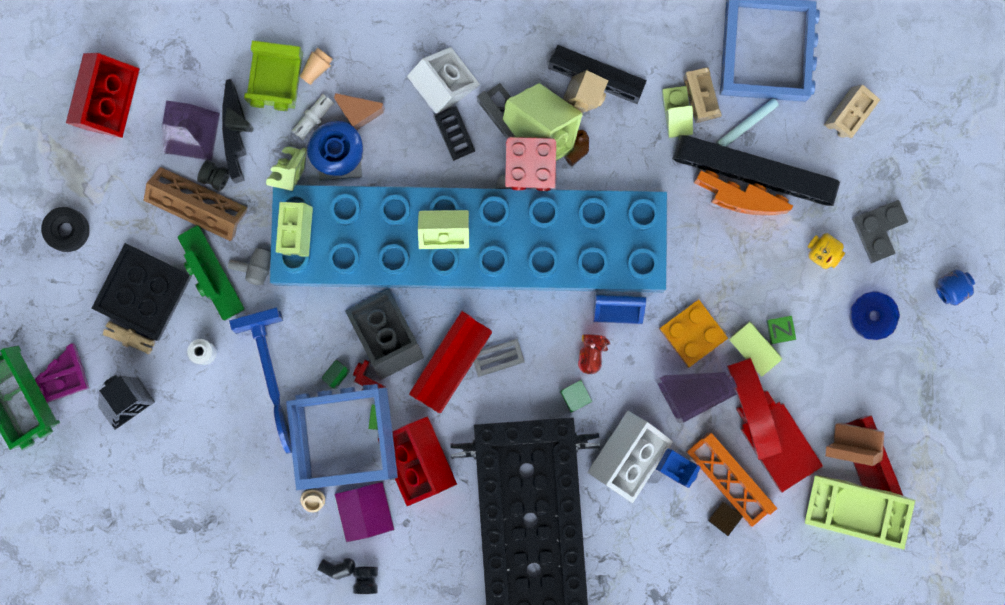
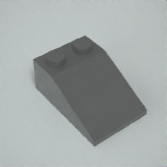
[345,289,424,380]

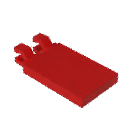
[736,391,823,493]

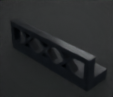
[548,45,647,104]

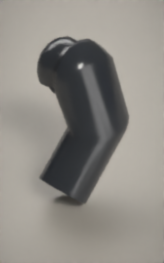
[317,558,355,580]

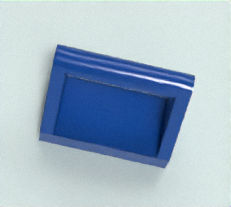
[593,295,646,324]

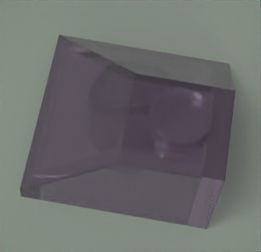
[162,100,220,161]

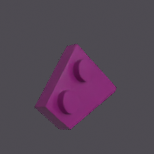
[35,343,89,403]

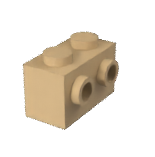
[563,70,608,113]

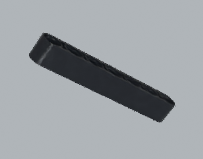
[672,135,840,206]

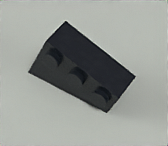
[98,375,155,430]

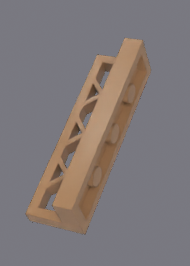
[143,167,248,241]

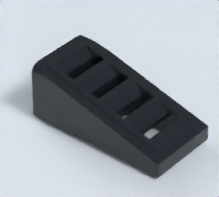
[433,106,475,161]

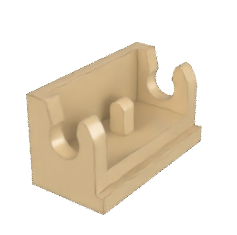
[683,68,722,124]
[824,84,880,138]

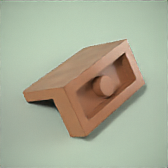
[825,423,884,466]

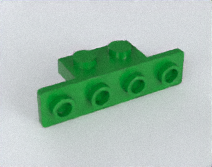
[178,226,245,321]

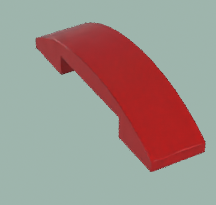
[727,358,782,460]

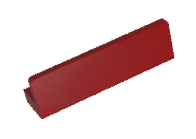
[409,311,492,414]
[845,415,903,496]

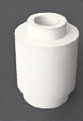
[187,339,217,365]

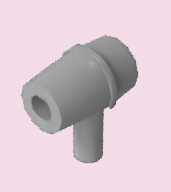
[228,248,271,285]

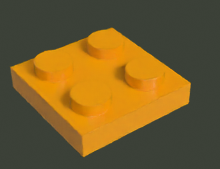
[659,299,728,368]

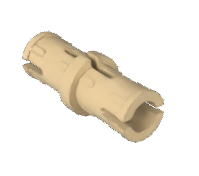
[103,321,155,355]

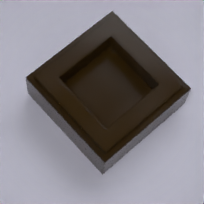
[707,501,743,536]

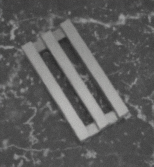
[474,339,525,377]

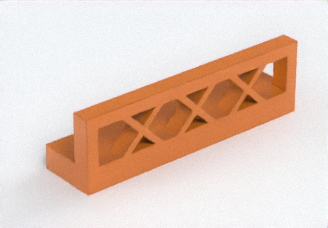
[686,433,778,527]

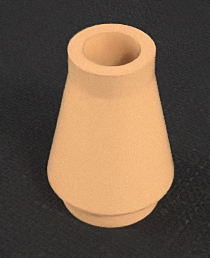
[299,47,333,85]

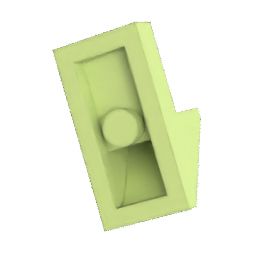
[662,86,693,138]

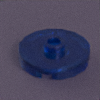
[849,291,900,341]

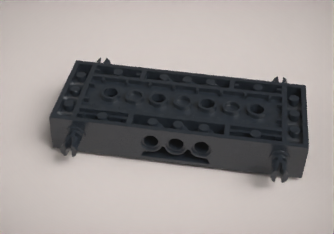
[450,417,600,605]

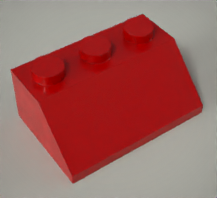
[66,53,140,138]
[378,416,457,506]

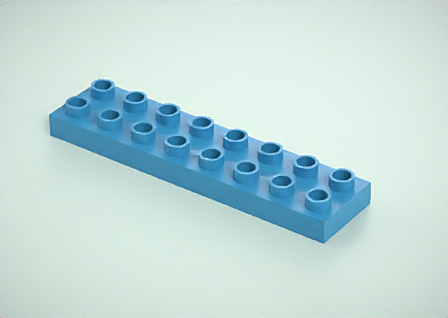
[270,185,667,293]

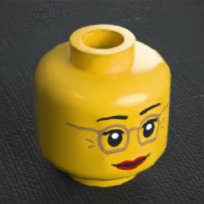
[807,233,845,269]

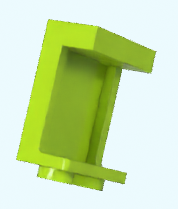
[244,40,303,111]

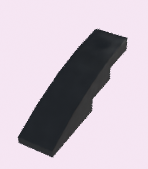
[222,79,247,183]

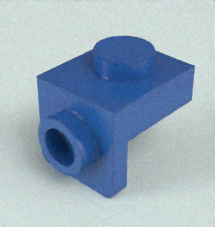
[656,448,701,488]

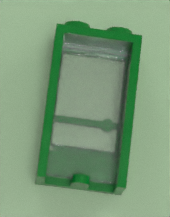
[0,345,60,450]

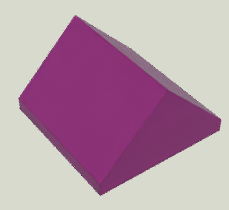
[335,482,395,542]

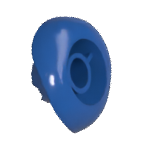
[307,120,363,176]

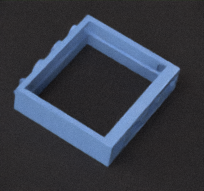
[720,0,820,102]
[286,384,398,490]

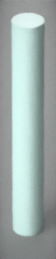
[716,98,779,147]

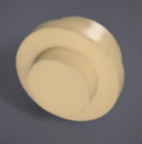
[300,488,325,512]

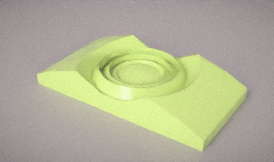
[805,475,916,550]

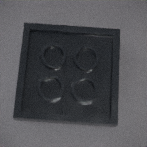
[91,243,192,341]

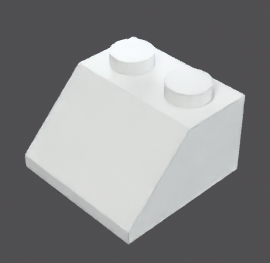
[407,47,480,114]

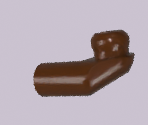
[565,130,589,166]

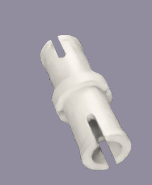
[291,94,334,140]

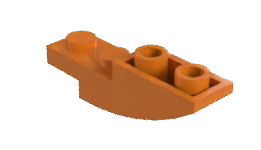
[694,170,793,216]

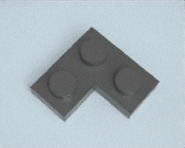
[852,200,908,264]

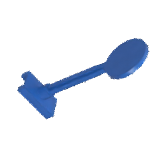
[229,307,292,454]

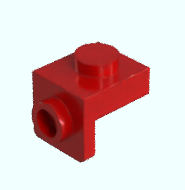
[353,360,386,391]

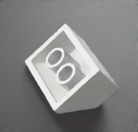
[587,411,673,503]

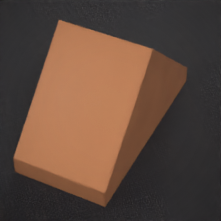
[334,93,385,130]

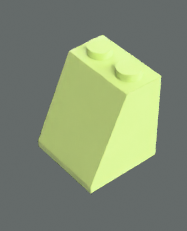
[503,83,583,161]

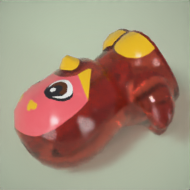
[578,334,611,374]

